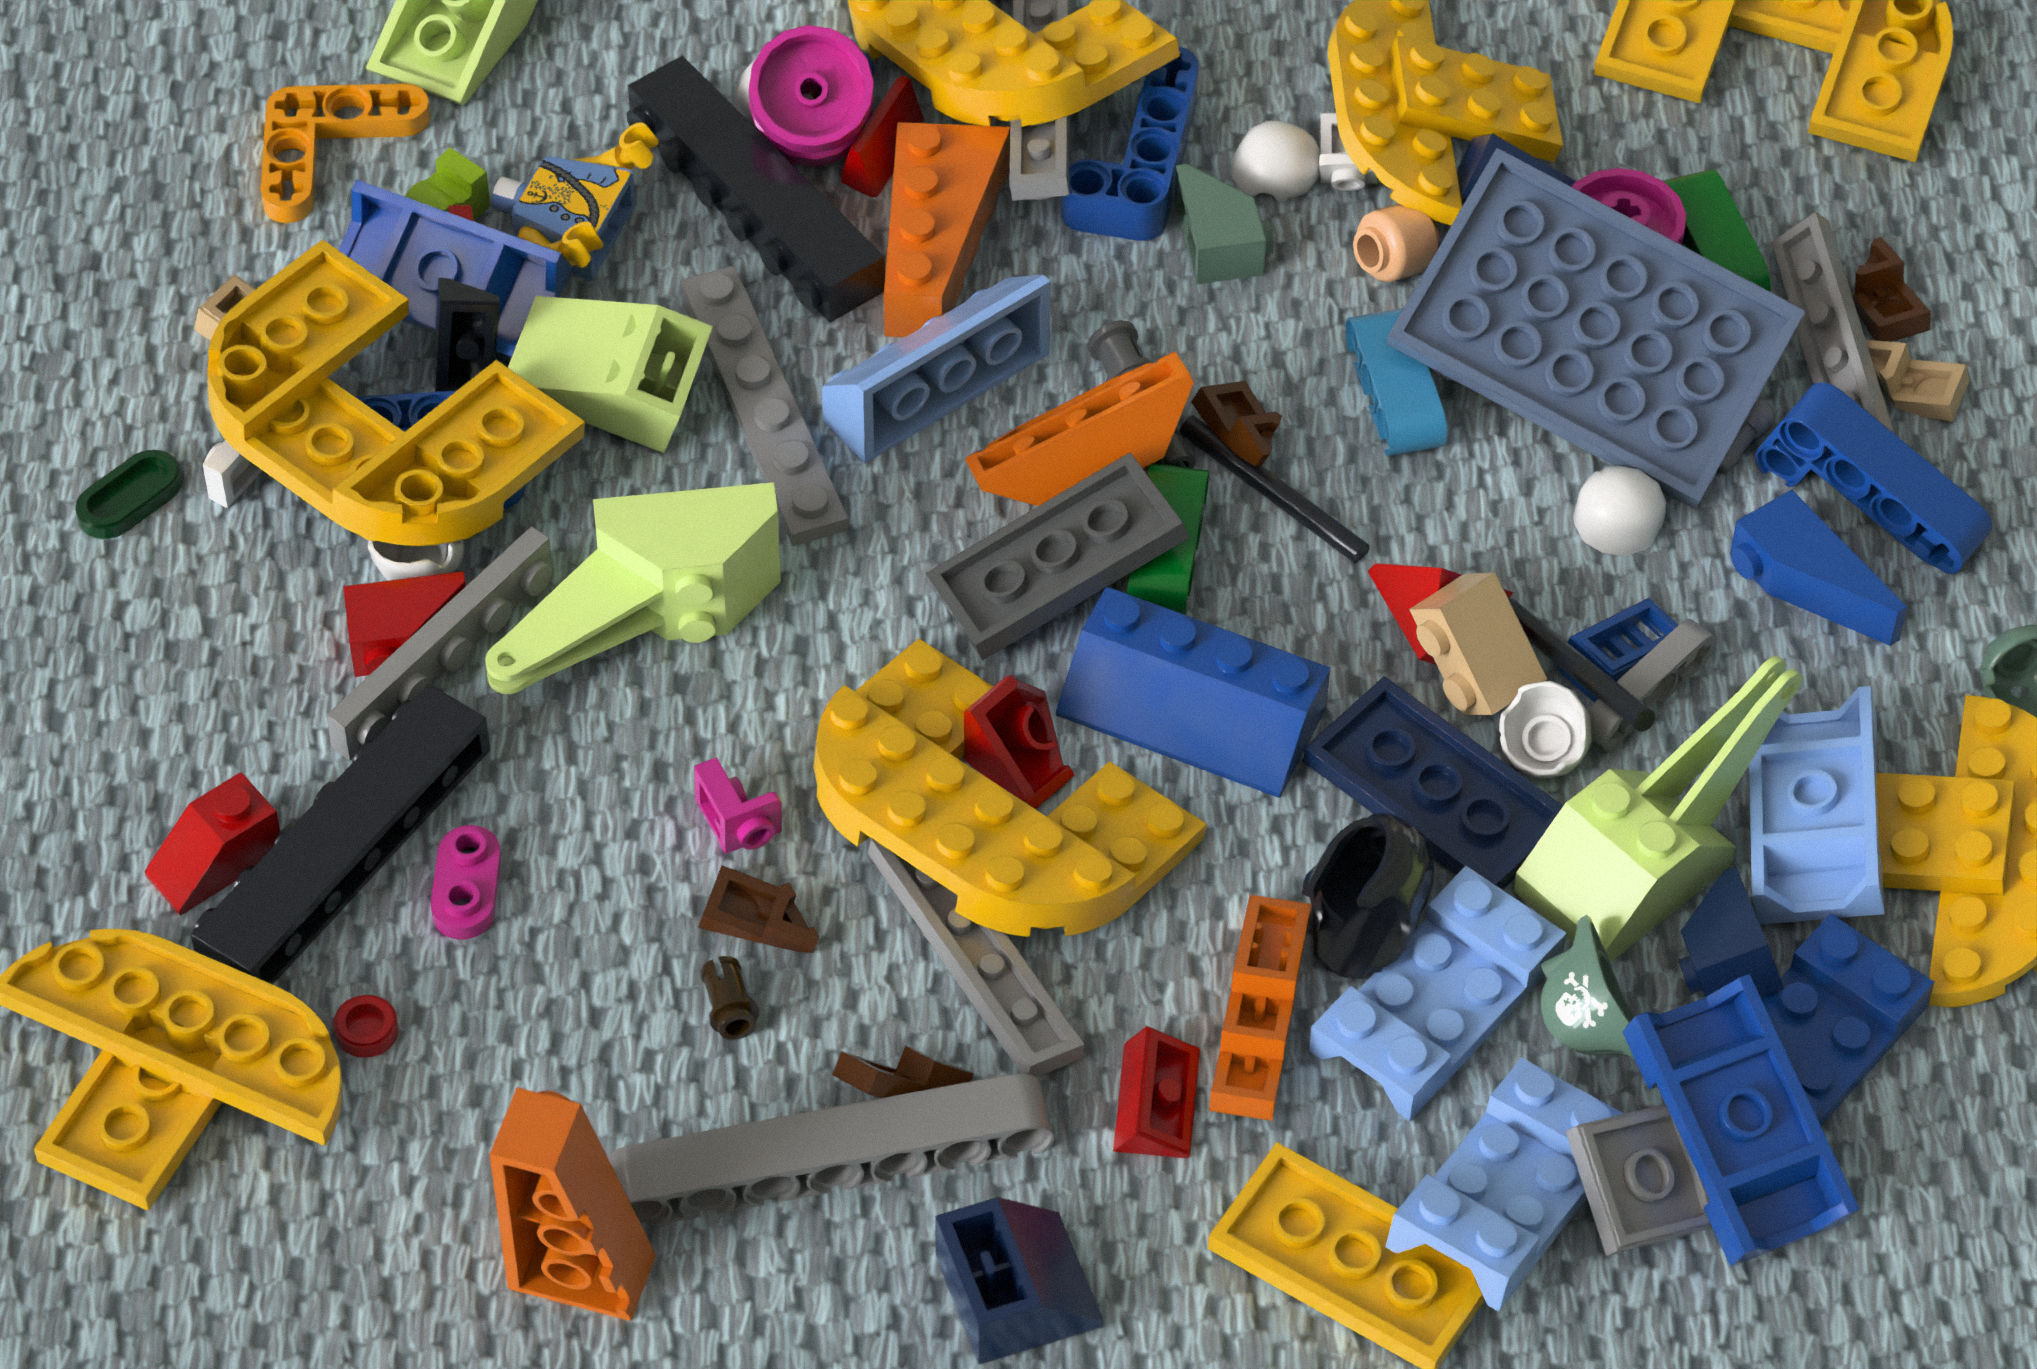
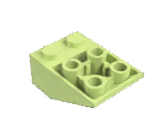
[508,296,713,453]

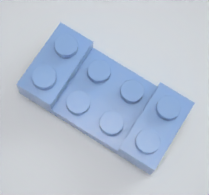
[1749,686,1885,925]
[1309,866,1567,1121]
[1386,1057,1624,1312]

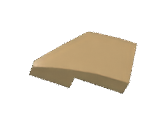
[1866,340,1970,422]

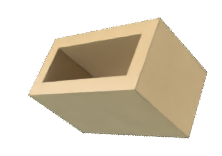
[1409,572,1547,715]

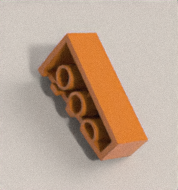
[884,122,1010,337]
[489,1087,656,1321]

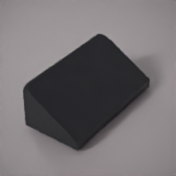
[433,278,500,392]

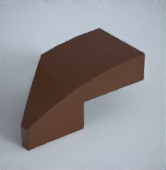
[1852,237,1931,342]
[1191,381,1282,466]
[698,865,819,953]
[832,1046,974,1098]

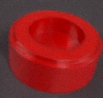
[333,995,399,1058]

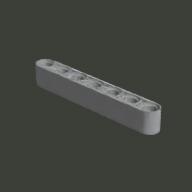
[607,1073,1054,1226]

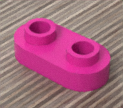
[431,825,501,939]

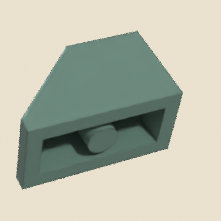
[1174,164,1274,284]

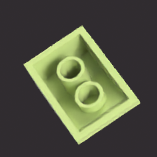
[365,0,538,106]

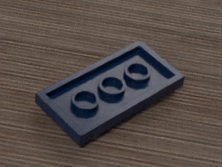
[1303,676,1563,890]

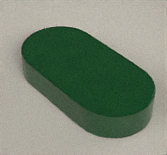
[75,450,182,539]

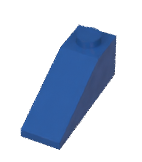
[1730,489,1907,646]

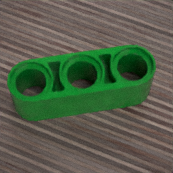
[1663,169,1771,292]
[1127,463,1209,615]

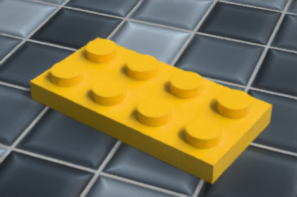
[1208,1142,1485,1369]

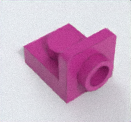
[694,757,782,854]

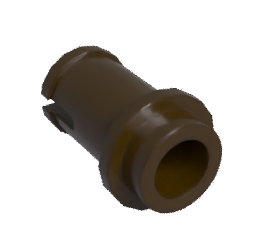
[701,956,759,1040]

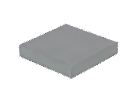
[1565,1104,1712,1256]

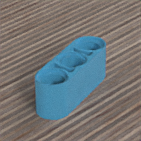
[1345,308,1447,456]

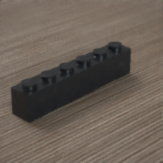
[626,55,885,323]
[190,683,490,985]

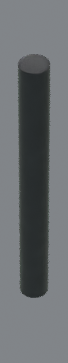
[1180,415,1370,563]
[1508,598,1655,732]

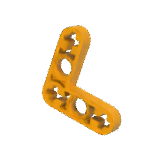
[261,84,431,223]

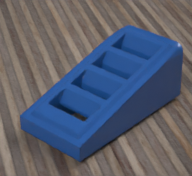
[1557,598,1678,703]

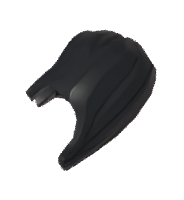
[1302,812,1434,979]

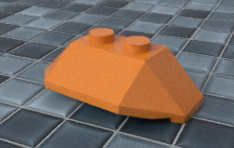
[964,351,1194,506]

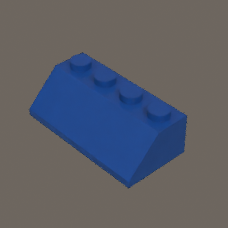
[1056,586,1330,798]

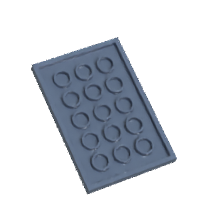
[1385,148,1806,509]

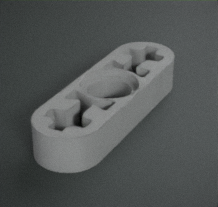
[1588,619,1717,752]

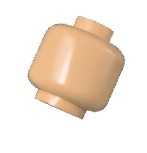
[1353,203,1440,282]

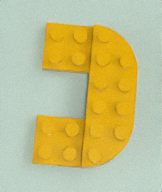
[848,0,1180,126]
[1594,0,1953,163]
[207,239,585,546]
[813,638,1207,937]

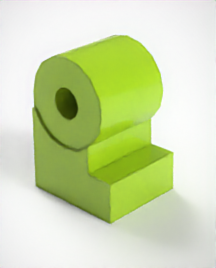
[404,147,491,220]

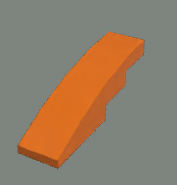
[1209,895,1311,1121]

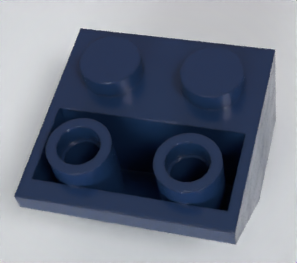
[935,1197,1104,1365]

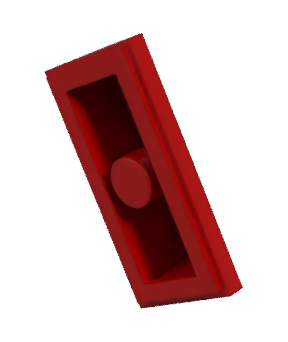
[840,74,925,197]
[1113,1026,1200,1158]

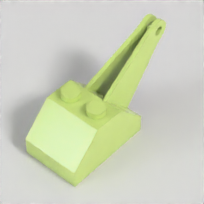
[485,482,781,694]
[1514,655,1803,963]

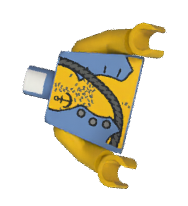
[491,123,659,281]

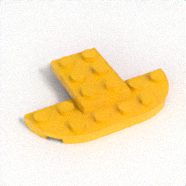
[1328,0,1563,226]
[1877,695,2037,1007]
[0,929,343,1211]

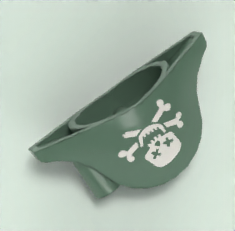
[1541,914,1635,1060]

